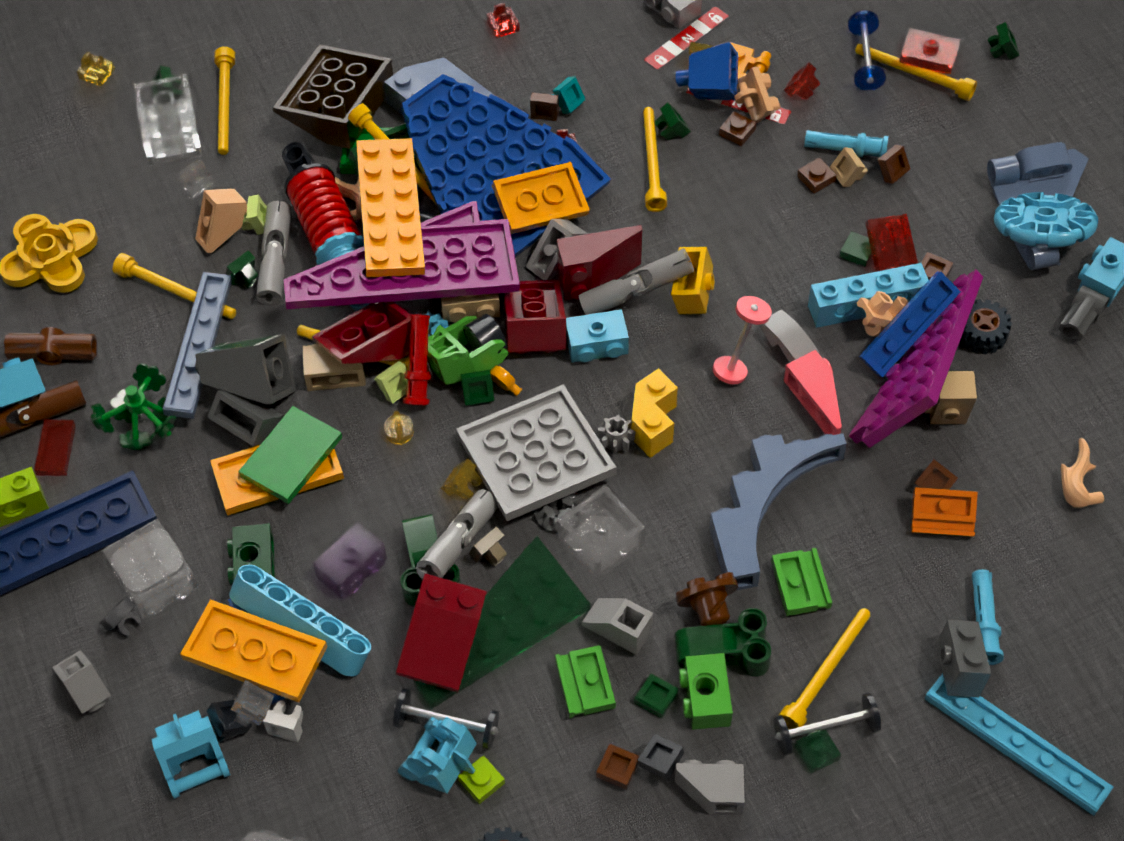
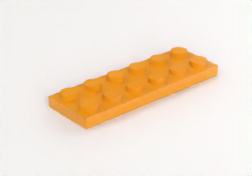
[356,138,425,277]

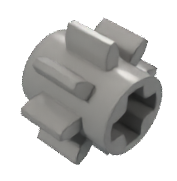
[598,415,635,454]

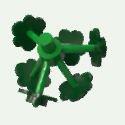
[91,363,178,450]

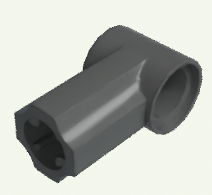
[1059,285,1110,342]

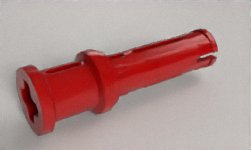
[403,314,431,405]

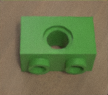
[679,653,733,730]

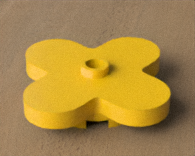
[0,214,98,293]

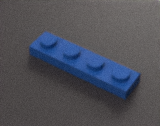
[859,271,961,377]

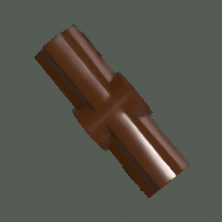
[4,327,98,366]

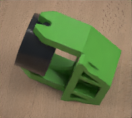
[427,313,508,385]

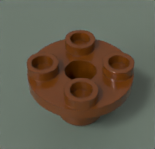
[675,572,739,626]

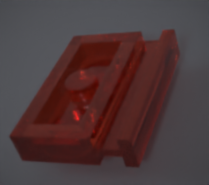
[865,213,918,272]

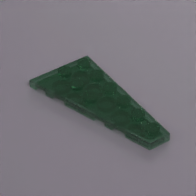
[413,536,590,709]

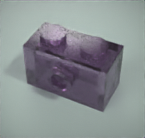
[313,522,387,600]

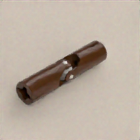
[0,380,87,438]

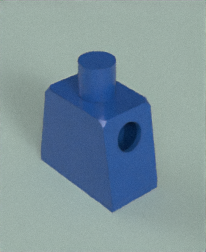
[676,42,738,100]

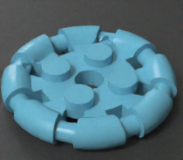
[994,192,1098,248]

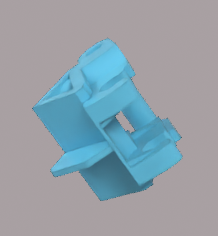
[151,710,231,799]
[398,717,477,794]

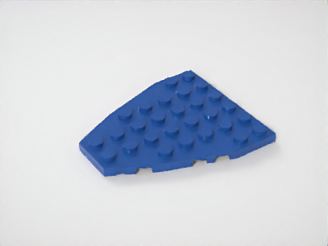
[401,74,611,257]

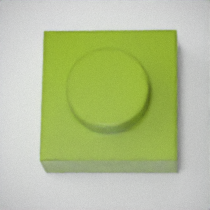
[458,755,505,804]

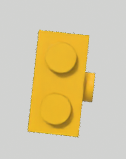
[671,247,715,314]

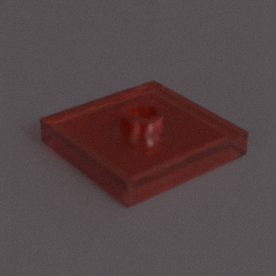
[899,28,961,74]

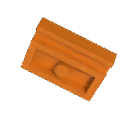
[911,487,978,536]

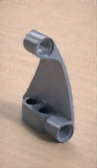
[987,142,1089,270]

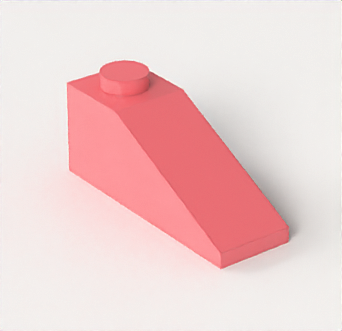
[784,350,842,435]

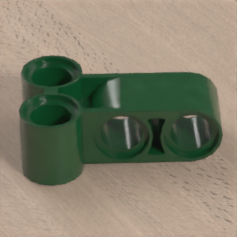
[400,514,461,607]
[674,608,771,677]

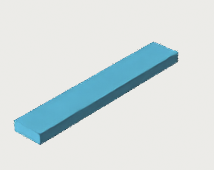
[925,673,1114,816]

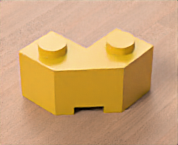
[631,368,678,458]

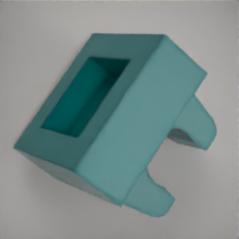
[551,76,586,114]

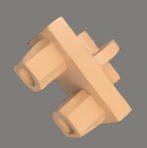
[734,67,780,123]
[856,291,908,337]

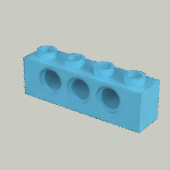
[808,263,929,328]

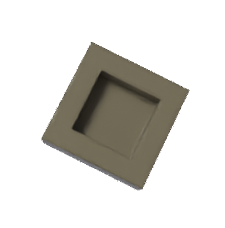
[469,526,507,567]

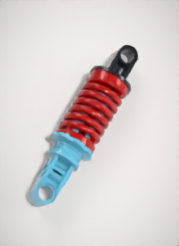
[282,142,371,312]

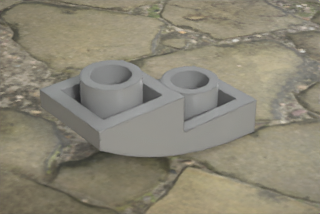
[759,309,820,363]

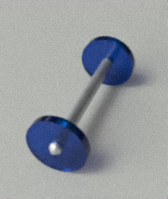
[848,10,886,90]

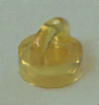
[384,411,414,444]

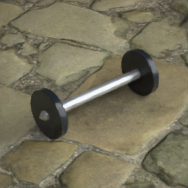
[393,688,499,750]
[774,693,881,756]

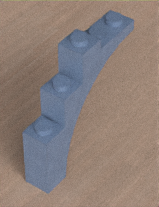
[709,433,847,590]

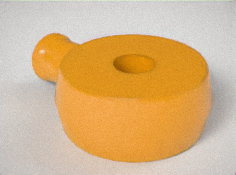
[490,365,522,396]

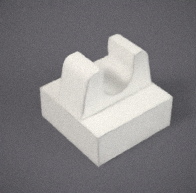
[263,700,303,743]

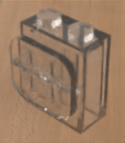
[102,519,198,619]

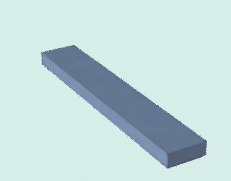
[163,272,232,419]

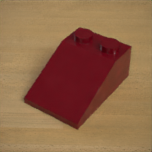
[557,225,642,300]
[503,280,566,354]
[312,301,411,364]
[395,573,487,692]

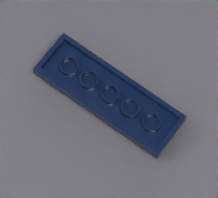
[0,470,159,595]

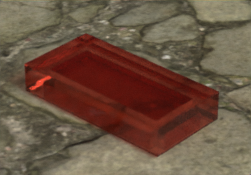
[34,420,76,476]

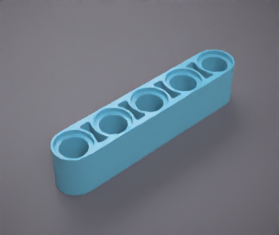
[229,564,371,677]

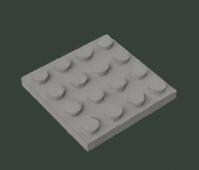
[456,384,617,522]

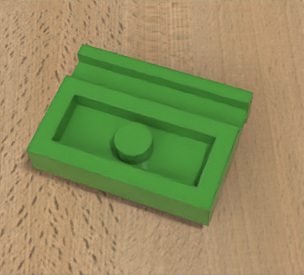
[771,548,832,616]
[555,645,616,718]

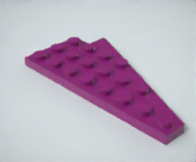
[283,201,520,310]
[849,269,983,448]

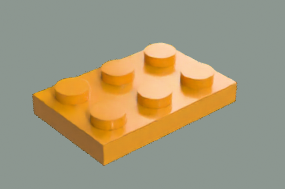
[492,162,590,234]

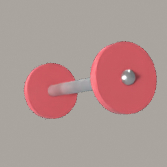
[712,296,772,384]

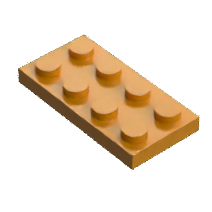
[210,445,344,515]
[180,599,328,703]

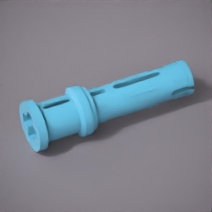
[804,130,889,158]
[972,569,1004,665]

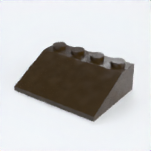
[273,44,393,149]

